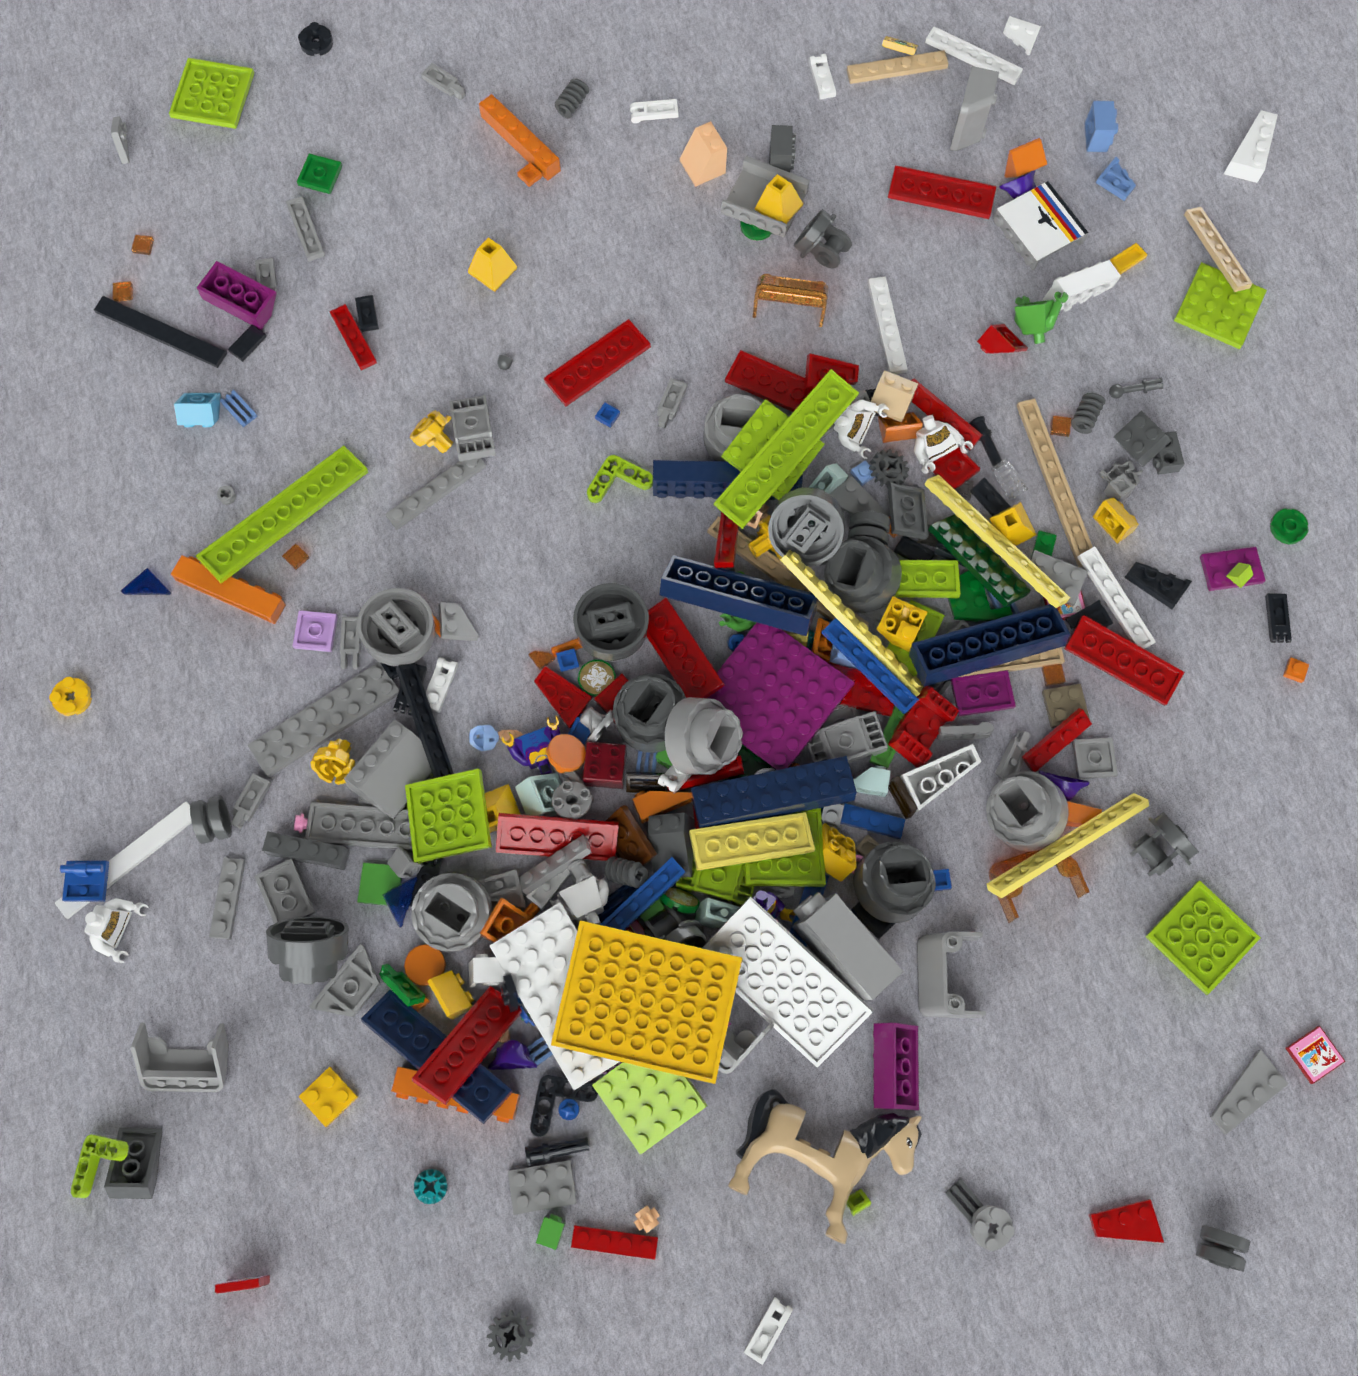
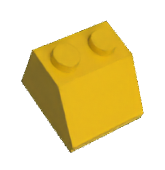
[1093,497,1139,544]
[427,970,474,1020]

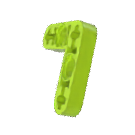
[587,455,653,503]
[71,1134,129,1198]

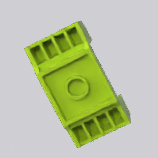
[676,854,755,907]

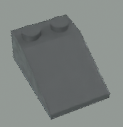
[648,812,695,878]
[104,1128,162,1199]

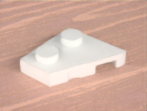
[1003,16,1041,55]

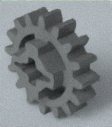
[869,449,909,489]
[487,1310,535,1362]

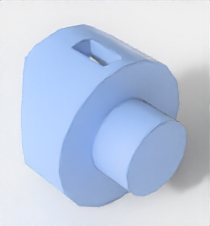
[469,725,499,751]

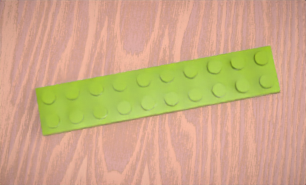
[713,369,859,529]
[196,446,368,584]

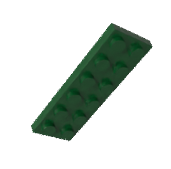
[928,514,1031,607]

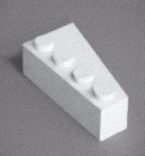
[1224,110,1278,183]
[1042,260,1121,312]
[899,744,981,812]
[468,954,506,988]

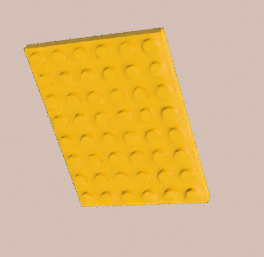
[551,921,742,1084]

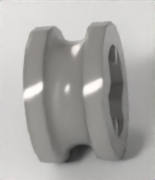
[217,486,236,505]

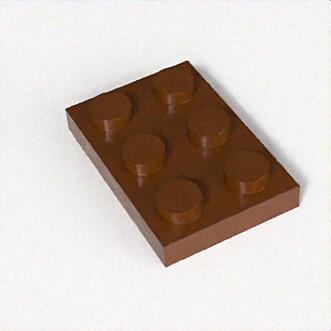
[606,805,657,867]

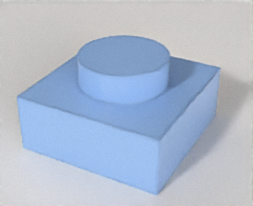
[850,460,875,486]

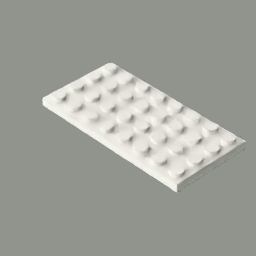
[702,896,873,1067]
[490,902,620,1090]

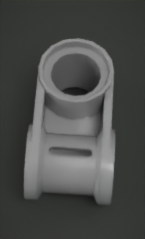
[568,859,593,885]

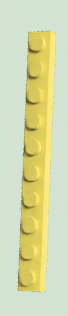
[924,475,1070,608]
[780,550,923,697]
[987,793,1149,898]

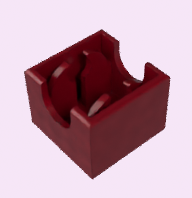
[583,742,627,789]

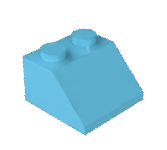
[174,393,221,427]

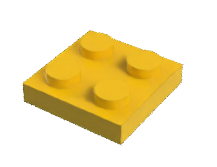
[298,1067,358,1127]

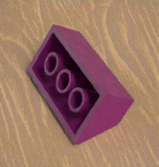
[196,261,277,330]
[873,1023,919,1110]

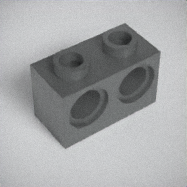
[1153,431,1185,475]

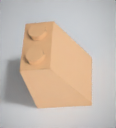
[680,121,727,187]

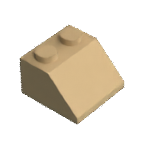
[871,370,918,422]

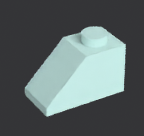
[808,463,848,494]
[854,766,891,797]
[695,898,740,928]

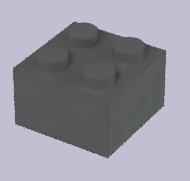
[769,125,796,172]
[1114,411,1171,467]

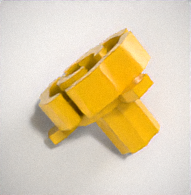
[409,410,453,453]
[748,515,782,561]
[310,738,355,785]

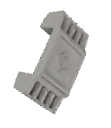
[449,395,496,462]
[808,711,888,762]

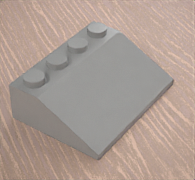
[344,720,432,819]

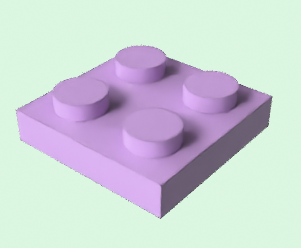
[292,611,338,652]

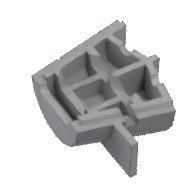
[1099,461,1143,486]

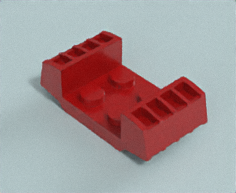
[888,686,959,768]

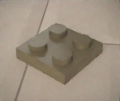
[1042,684,1090,728]

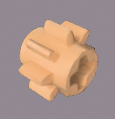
[634,1205,660,1233]

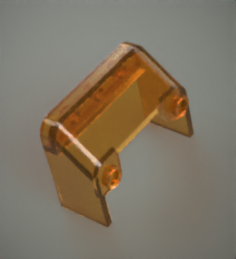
[753,274,829,327]
[989,849,1090,923]

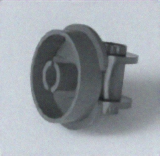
[794,209,852,269]
[1130,812,1199,876]
[644,907,707,948]

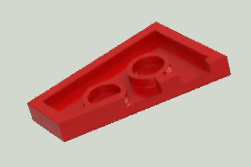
[534,666,592,729]

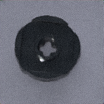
[298,22,333,56]

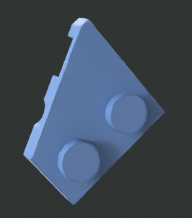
[1096,157,1136,201]

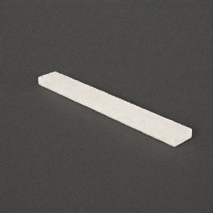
[55,802,191,919]

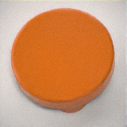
[546,734,586,773]
[404,944,446,986]

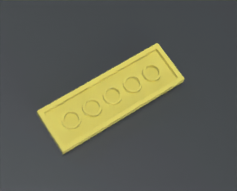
[689,812,815,871]

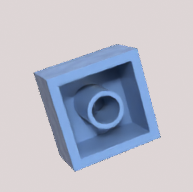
[1084,101,1118,152]

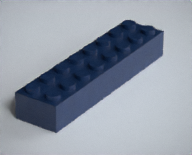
[653,460,803,500]
[659,555,818,636]
[909,604,1070,687]
[691,756,857,828]

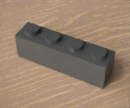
[262,831,349,870]

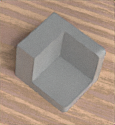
[1104,473,1135,502]
[388,847,423,881]

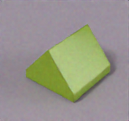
[1226,563,1253,588]
[846,1188,871,1216]

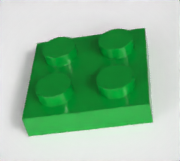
[297,153,342,194]

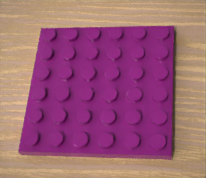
[707,623,854,770]

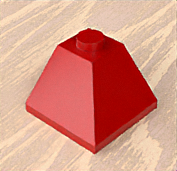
[977,324,1028,354]

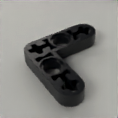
[530,1075,598,1137]

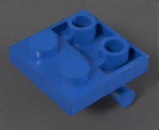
[60,860,109,902]

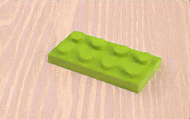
[894,560,960,598]
[887,600,945,677]

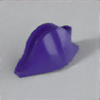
[999,170,1036,199]
[1039,770,1090,801]
[488,1040,537,1070]

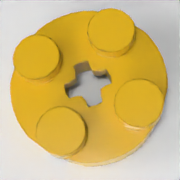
[49,677,92,716]

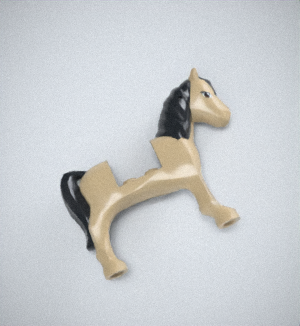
[728,1089,922,1244]

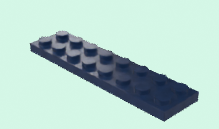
[361,990,512,1124]

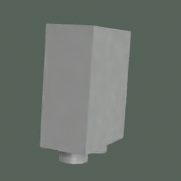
[791,892,904,1000]

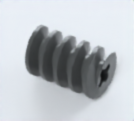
[555,79,589,119]
[1071,393,1106,434]
[605,856,648,888]

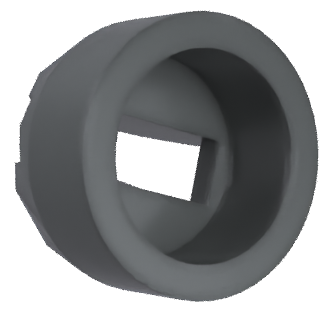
[497,355,513,370]

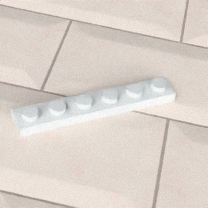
[925,26,1023,85]
[868,276,908,374]
[1077,547,1156,649]

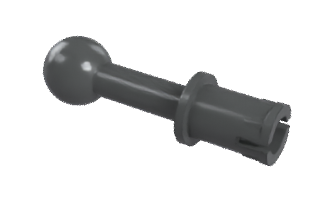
[1109,377,1163,399]

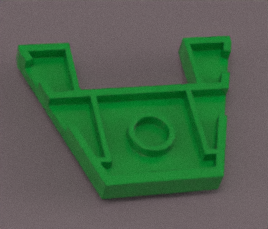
[948,571,1013,622]

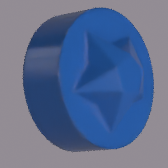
[727,633,745,652]
[558,1099,580,1120]

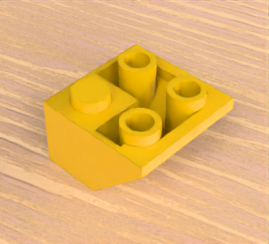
[755,174,803,224]
[468,237,517,292]
[989,502,1036,546]
[877,596,928,652]
[485,784,521,833]
[822,823,856,882]

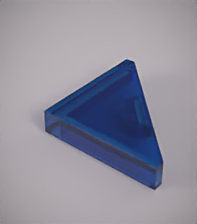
[121,568,171,595]
[382,876,417,928]

